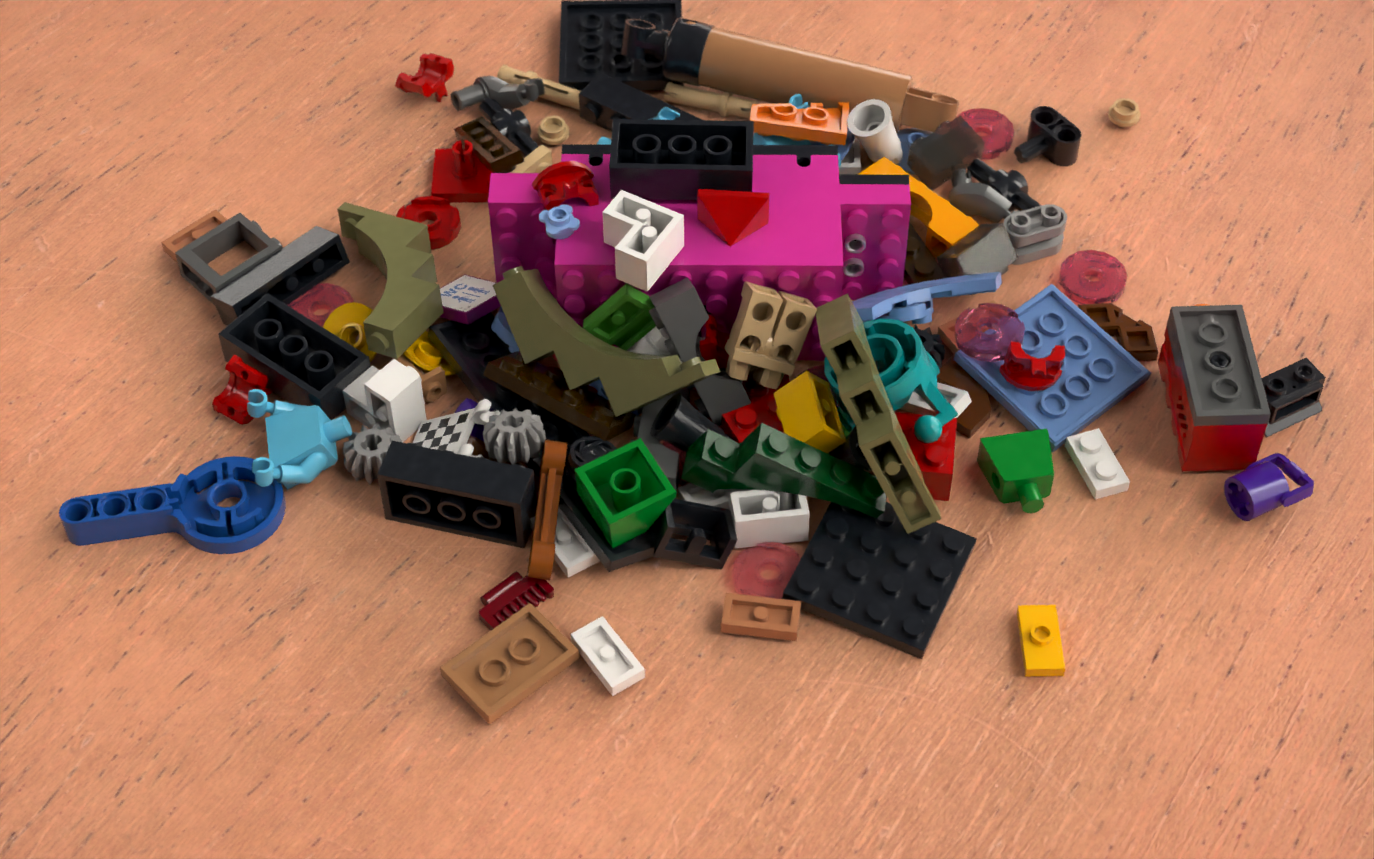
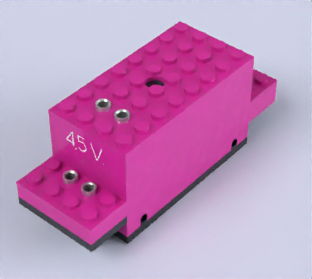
[488,144,911,361]

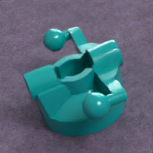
[825,318,958,443]

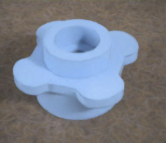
[539,204,580,239]

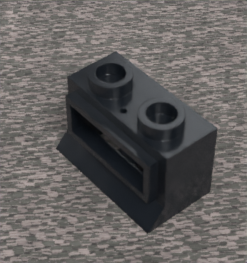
[1261,357,1326,437]
[652,499,737,570]

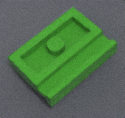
[583,283,656,351]

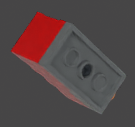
[1158,304,1271,472]

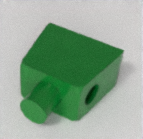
[977,429,1054,513]

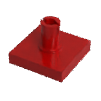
[431,140,492,203]

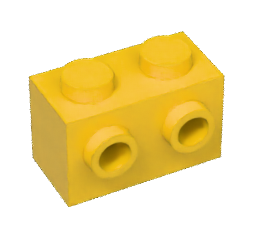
[774,370,846,454]

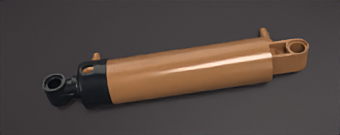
[620,18,959,135]

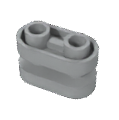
[999,204,1067,265]

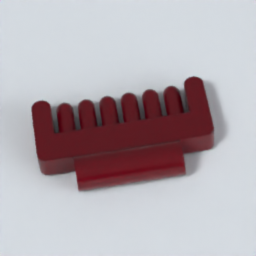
[479,571,554,630]

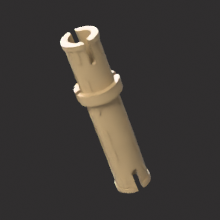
[497,65,581,111]
[664,82,759,119]

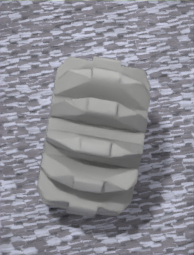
[483,408,546,465]
[343,423,402,485]

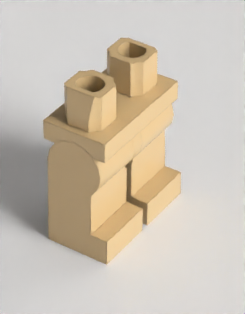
[724,281,817,389]

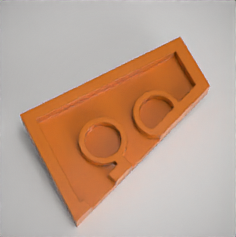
[750,102,849,146]

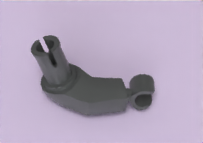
[451,76,545,111]
[948,168,1021,223]

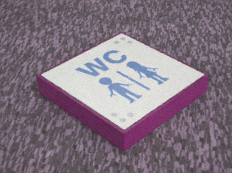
[440,275,501,325]

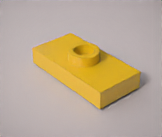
[1017,605,1065,677]

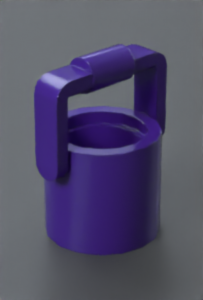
[1224,453,1314,521]

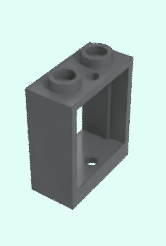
[175,213,283,305]

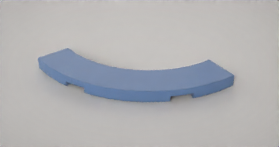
[852,272,1002,322]

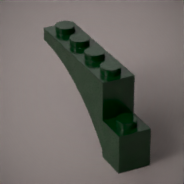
[681,423,887,519]

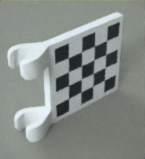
[413,399,500,458]

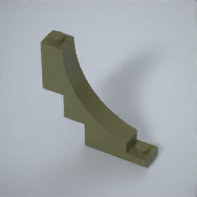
[337,202,444,359]
[492,266,720,417]
[816,293,941,534]

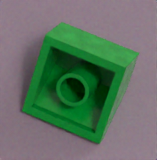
[574,438,677,548]

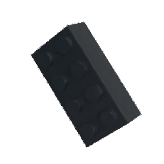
[609,119,754,200]
[218,293,371,420]
[377,441,537,549]

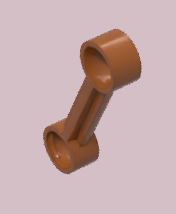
[527,440,567,581]

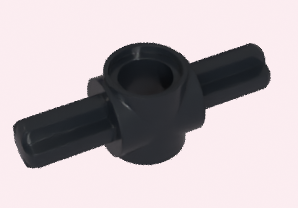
[479,97,539,158]
[967,158,1042,212]

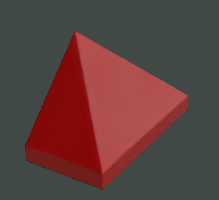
[697,189,770,247]

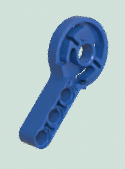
[59,456,286,554]

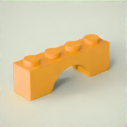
[859,157,980,267]

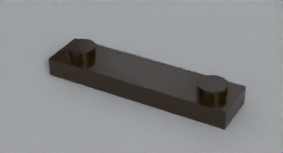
[454,117,525,173]

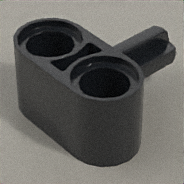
[1014,106,1082,167]

